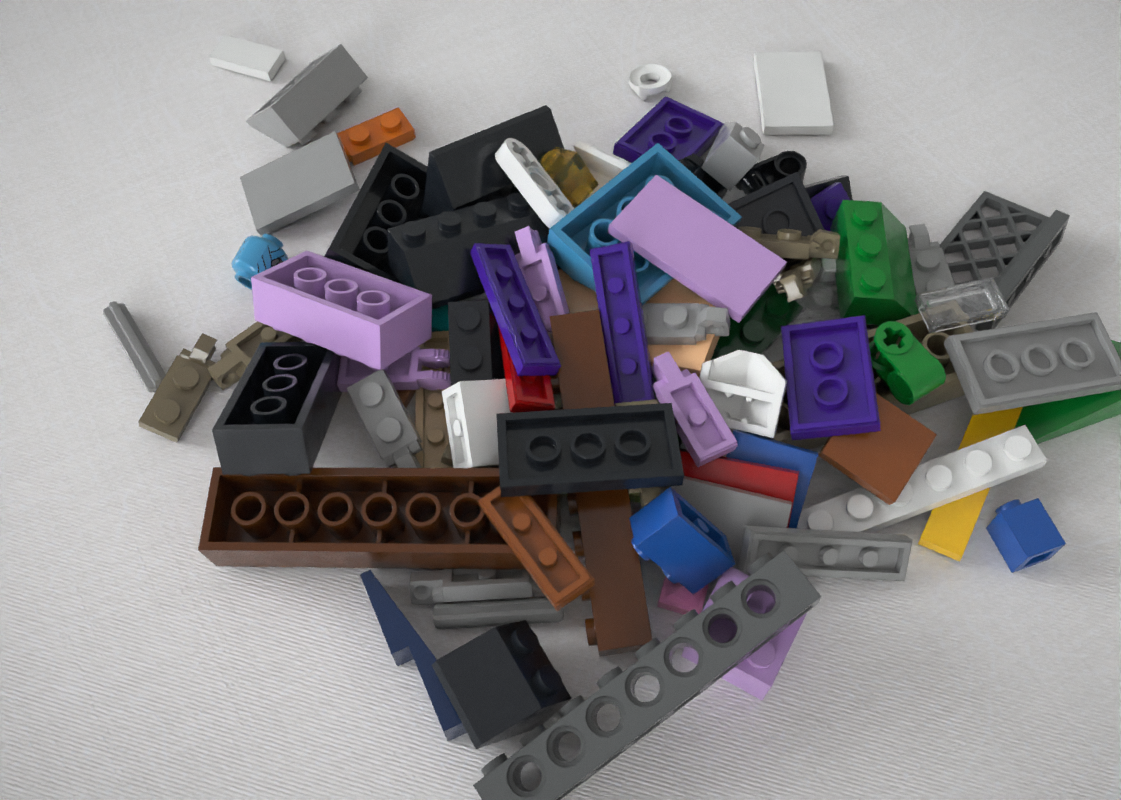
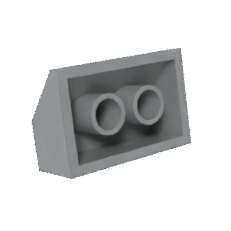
[246,44,368,147]

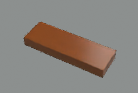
[478,486,595,612]

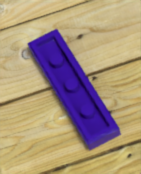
[589,241,657,406]
[470,243,561,376]

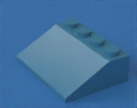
[547,143,742,305]

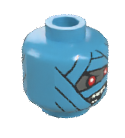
[231,234,288,290]

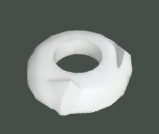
[628,63,673,101]

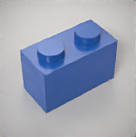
[629,487,735,594]

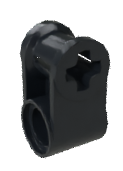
[735,151,807,195]

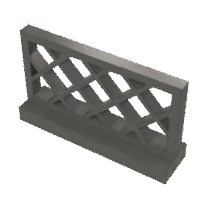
[940,191,1070,331]

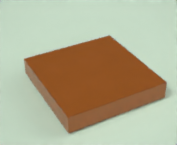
[818,393,937,505]

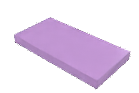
[608,175,787,323]

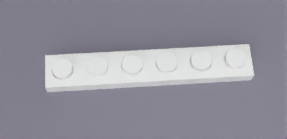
[797,425,1047,533]

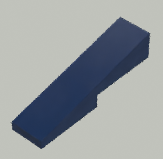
[360,570,467,741]

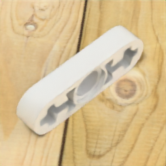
[495,138,575,228]

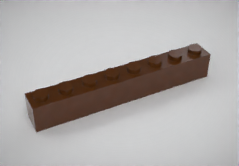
[547,309,652,657]

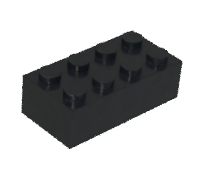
[212,342,342,476]

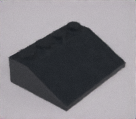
[324,143,430,284]

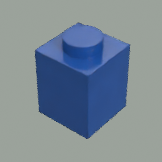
[986,498,1066,573]

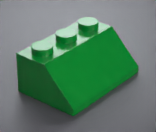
[830,200,919,325]

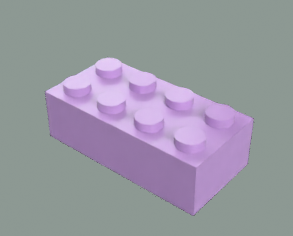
[251,251,432,370]

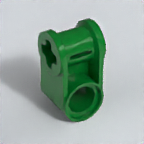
[869,321,946,406]

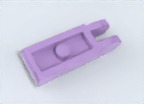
[337,346,451,392]

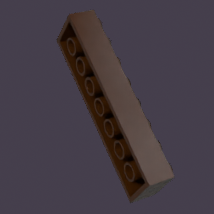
[198,467,562,570]

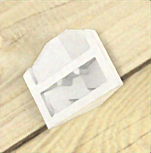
[699,350,787,438]

